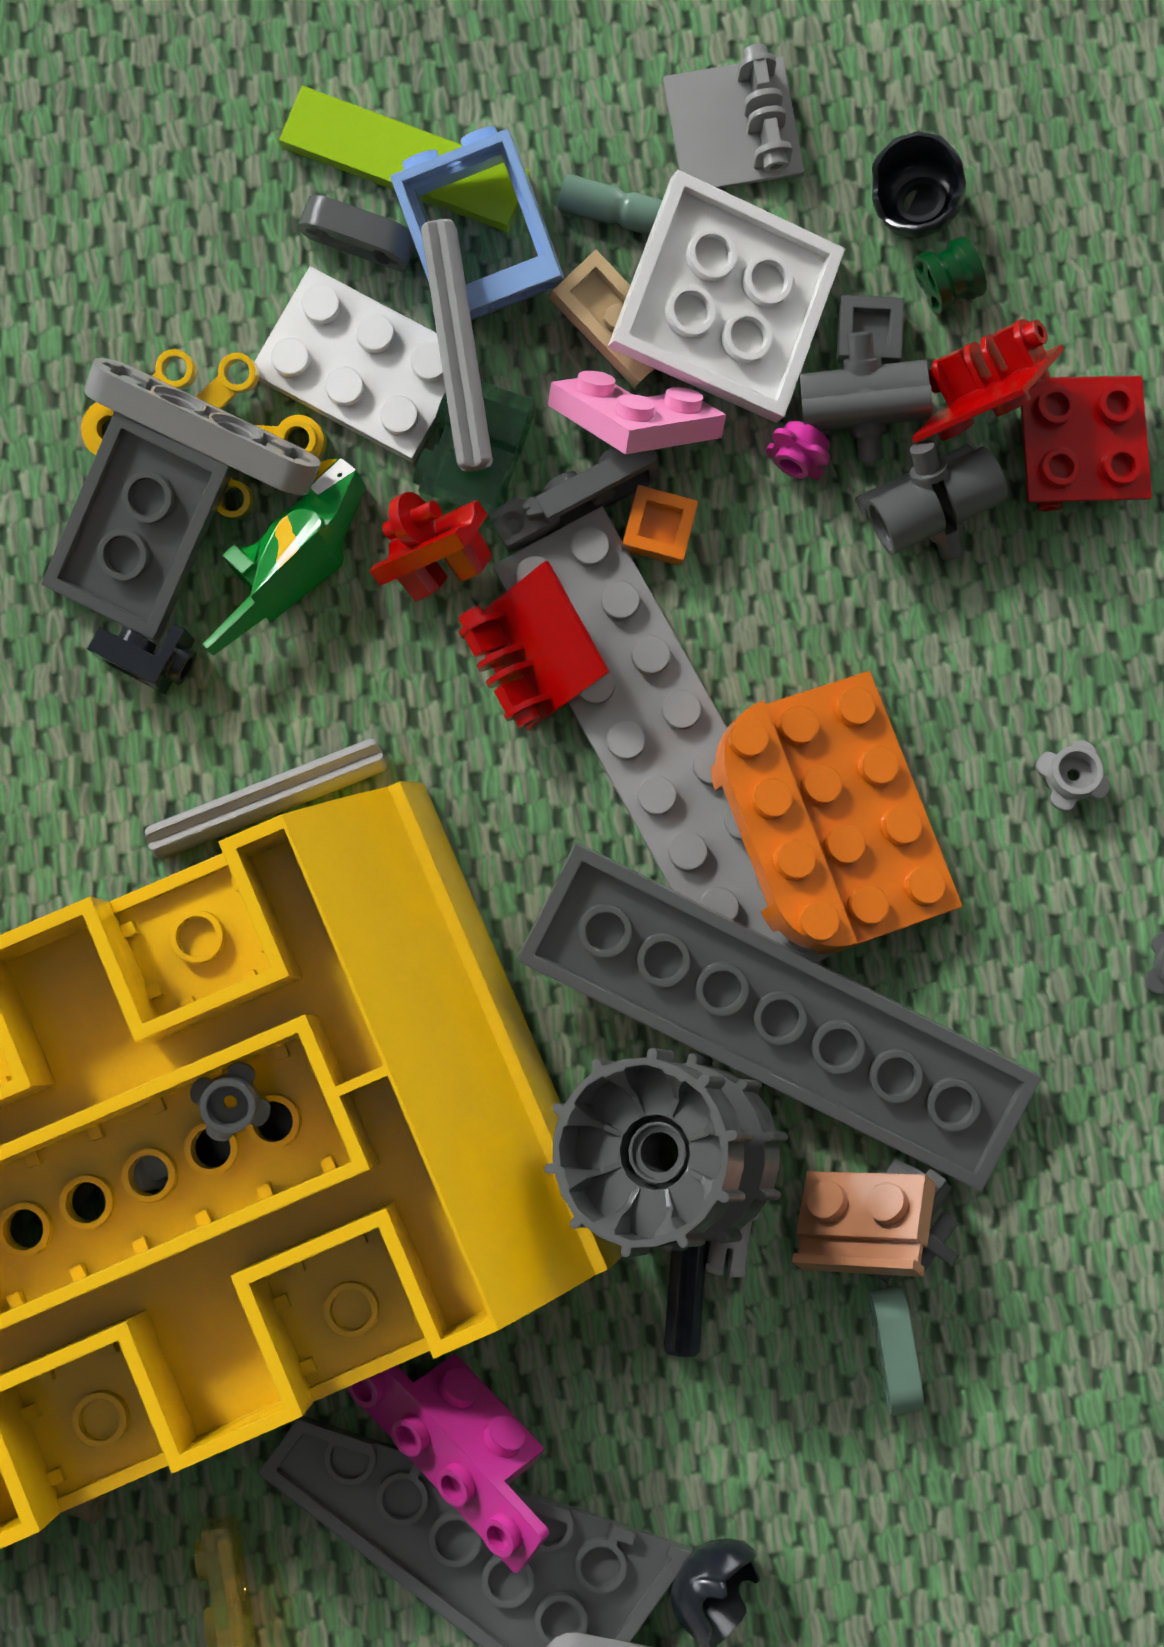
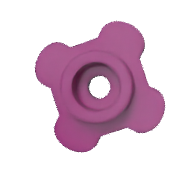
[766,421,831,480]

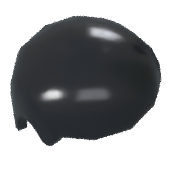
[872,131,966,239]
[671,1538,760,1647]

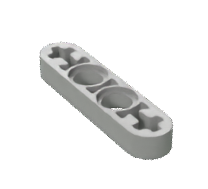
[84,358,321,495]

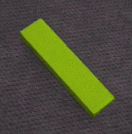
[279,85,530,233]

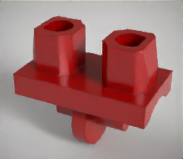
[369,492,493,602]

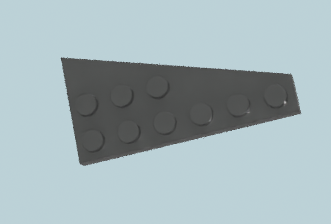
[257,1415,693,1647]

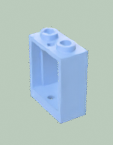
[390,126,565,320]

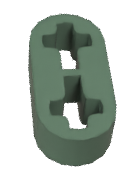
[868,1286,924,1416]

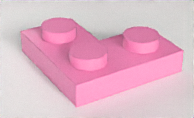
[548,371,726,455]

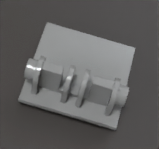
[662,44,805,189]

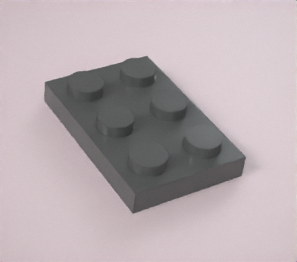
[41,411,235,640]

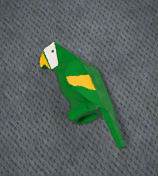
[202,458,366,656]

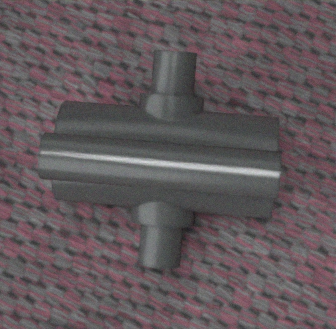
[800,331,933,462]
[855,440,1009,560]

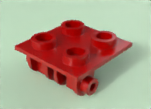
[912,319,1065,443]
[1020,376,1152,512]
[458,561,610,730]

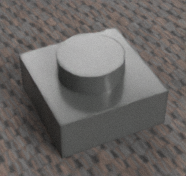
[836,295,904,364]

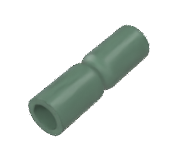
[558,173,662,236]

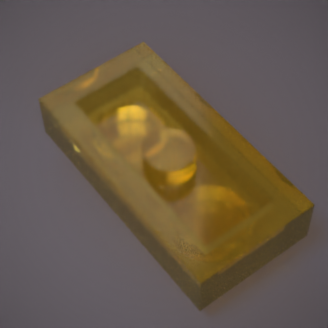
[194,1515,258,1647]

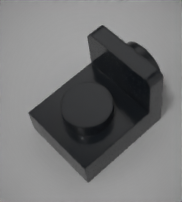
[87,624,197,695]

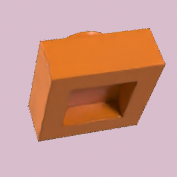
[621,485,698,566]

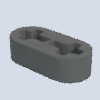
[298,195,415,271]

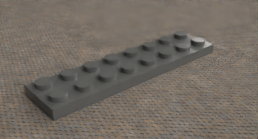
[517,841,1042,1192]

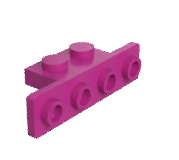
[346,1353,549,1573]

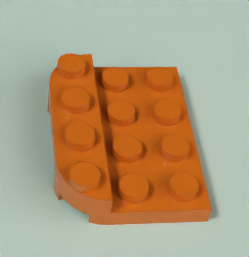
[711,671,963,954]

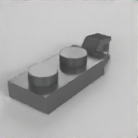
[490,447,660,554]

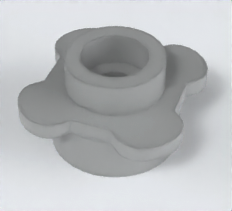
[1036,740,1110,811]

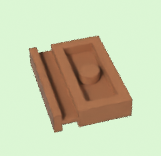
[792,1171,936,1277]

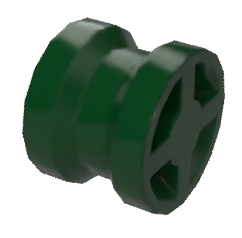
[914,236,987,314]

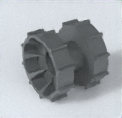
[544,1048,788,1257]

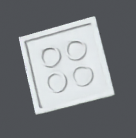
[608,170,845,423]

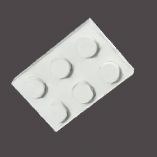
[255,266,447,463]

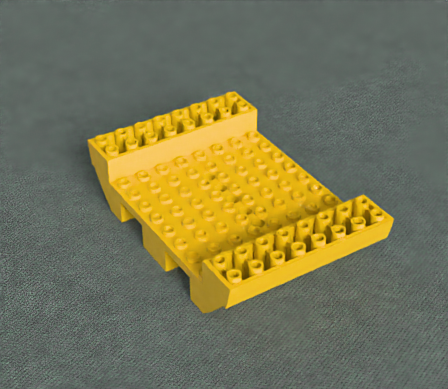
[0,781,622,1549]

